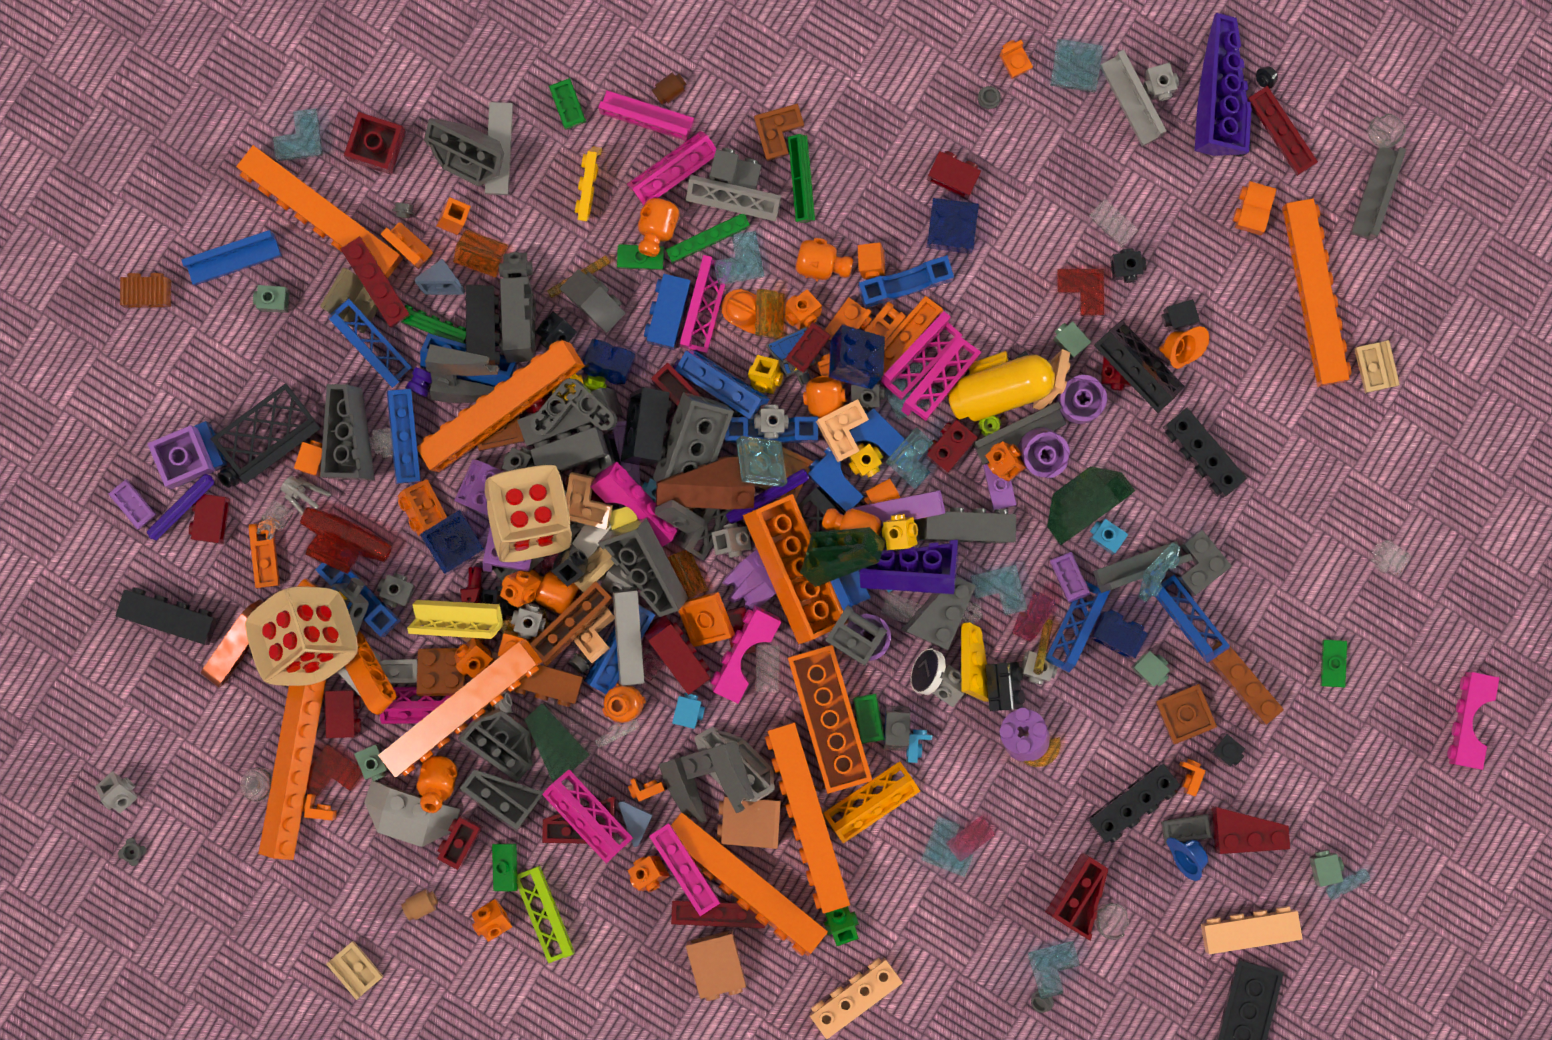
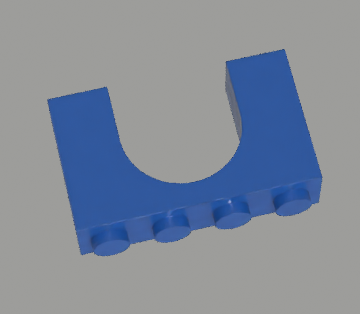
[808,408,913,513]

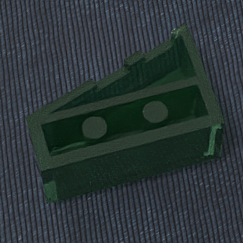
[800,527,885,587]
[525,703,591,782]

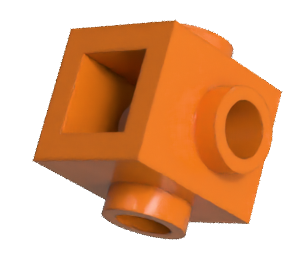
[785,289,822,330]
[985,441,1026,481]
[500,570,541,607]
[454,638,493,678]
[627,856,670,892]
[471,899,512,942]

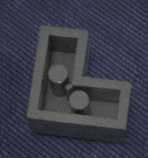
[709,148,762,190]
[559,269,626,333]
[1177,530,1232,596]

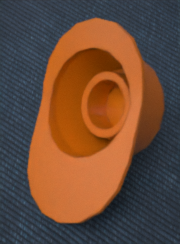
[721,289,775,334]
[1159,326,1209,369]

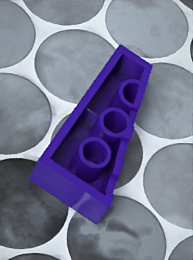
[859,540,958,594]

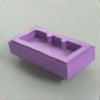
[983,464,1016,511]
[108,479,157,530]
[1050,552,1090,603]

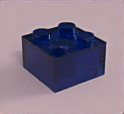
[926,198,979,254]
[829,325,885,389]
[420,510,485,575]
[1089,610,1148,659]

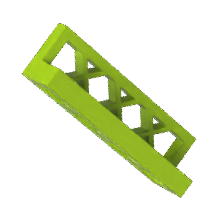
[517,865,575,964]

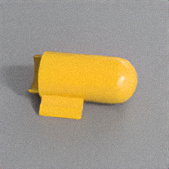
[948,351,1055,421]

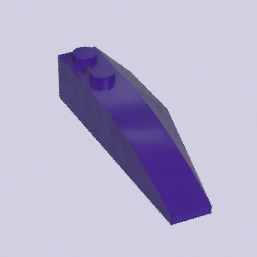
[1194,13,1252,156]

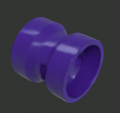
[405,367,432,397]

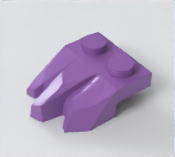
[722,550,776,610]

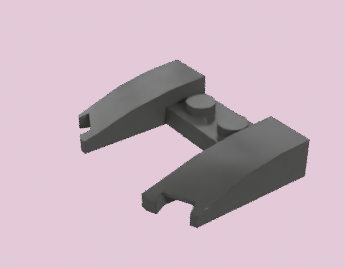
[425,344,499,403]
[658,741,754,823]

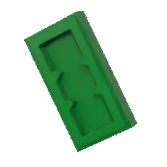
[549,78,586,130]
[617,244,664,270]
[1320,640,1347,688]
[853,694,885,744]
[492,844,518,891]

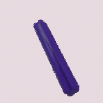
[726,469,809,524]
[147,474,214,540]

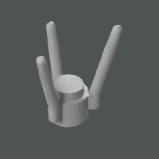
[281,476,331,531]

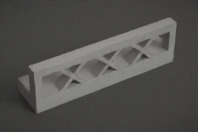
[1100,50,1166,147]
[686,175,781,221]

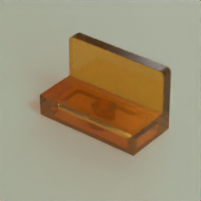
[453,230,508,278]
[668,550,709,600]

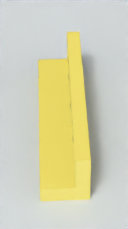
[407,600,504,639]

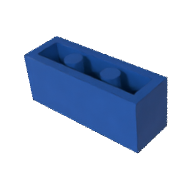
[644,274,691,350]

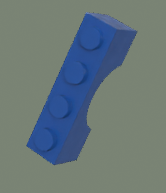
[858,255,954,308]
[725,417,818,443]
[315,554,401,637]

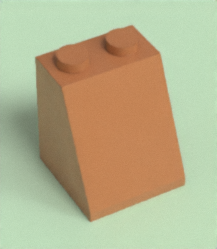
[717,796,780,849]
[686,929,746,1001]

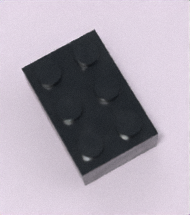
[621,387,672,467]

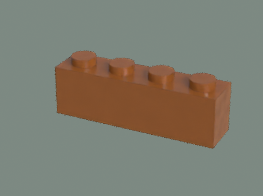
[530,581,613,666]
[1208,639,1284,725]
[489,652,584,707]

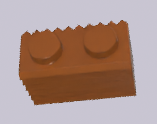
[120,273,171,308]

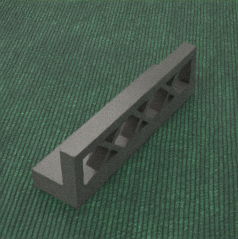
[1350,146,1407,241]
[973,401,1066,465]
[672,508,733,561]
[1093,541,1193,593]

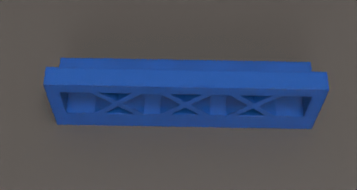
[181,230,282,286]
[328,298,412,388]
[675,350,770,419]
[387,389,420,485]
[1150,575,1230,663]
[1044,581,1110,672]
[584,605,655,694]

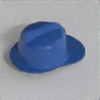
[1166,837,1208,881]

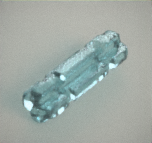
[1325,869,1371,900]

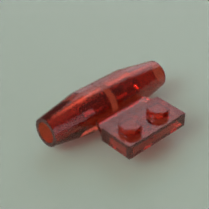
[300,507,393,574]

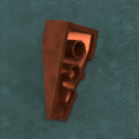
[656,455,755,509]

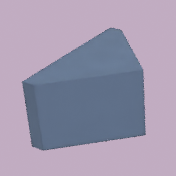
[415,259,466,295]
[618,800,653,847]

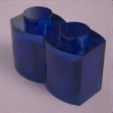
[582,339,636,385]

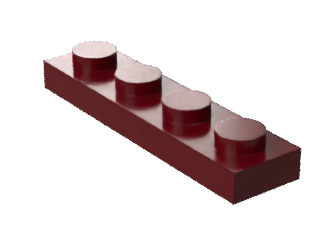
[1247,86,1318,176]
[340,236,410,328]
[671,901,765,929]

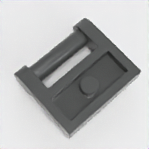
[825,605,887,666]

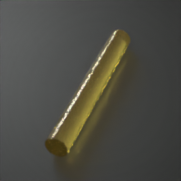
[546,255,610,298]
[1033,619,1053,675]

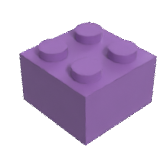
[147,425,215,489]

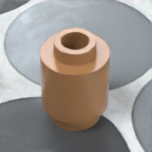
[401,889,438,921]

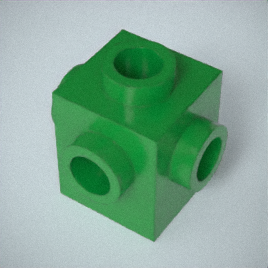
[823,906,859,946]

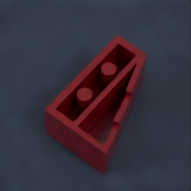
[644,615,711,695]
[542,796,616,844]
[1211,806,1290,854]
[1045,853,1108,941]

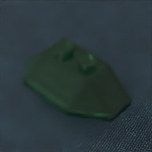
[1047,466,1135,545]

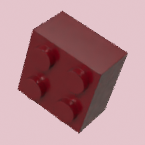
[344,112,406,175]

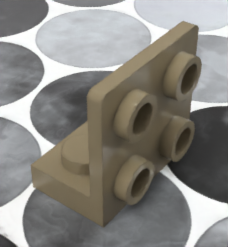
[320,268,378,334]

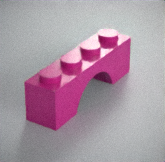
[590,462,678,547]
[710,605,781,704]
[1447,672,1500,770]

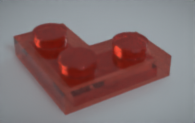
[1057,269,1104,316]
[307,744,363,796]

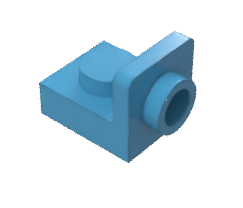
[906,729,932,763]

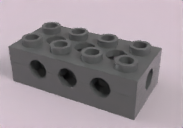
[653,392,734,482]

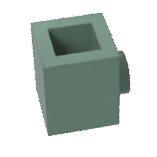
[253,285,290,313]
[1053,321,1091,360]
[1131,651,1170,687]
[354,744,389,782]
[1309,850,1344,887]

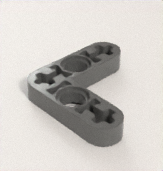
[531,378,618,435]

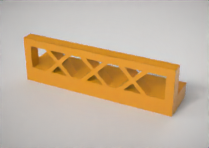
[823,761,920,844]

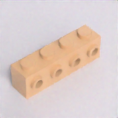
[1201,906,1302,954]
[809,958,903,1039]

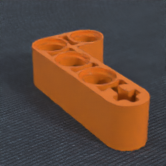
[345,631,396,715]

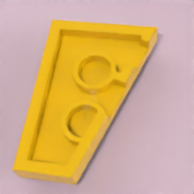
[575,146,602,221]
[961,622,989,702]

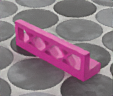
[598,90,694,141]
[627,131,716,206]
[680,255,731,354]
[881,311,962,400]
[901,336,981,421]
[380,687,474,724]
[542,769,633,864]
[649,823,720,916]

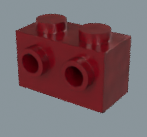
[925,420,978,475]
[437,816,483,870]

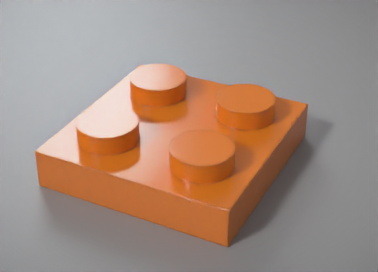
[679,592,735,647]

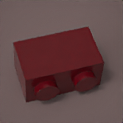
[927,151,981,200]
[651,362,700,408]
[189,494,230,544]
[325,690,362,738]

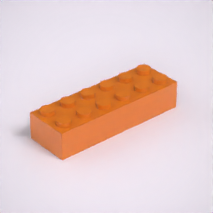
[742,494,848,644]
[788,645,873,794]

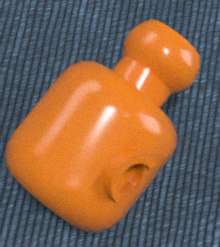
[638,198,679,257]
[796,238,854,282]
[803,375,847,433]
[822,508,882,552]
[529,570,580,614]
[602,683,646,723]
[416,756,458,813]

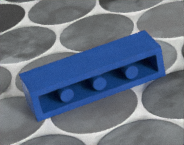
[420,333,517,387]

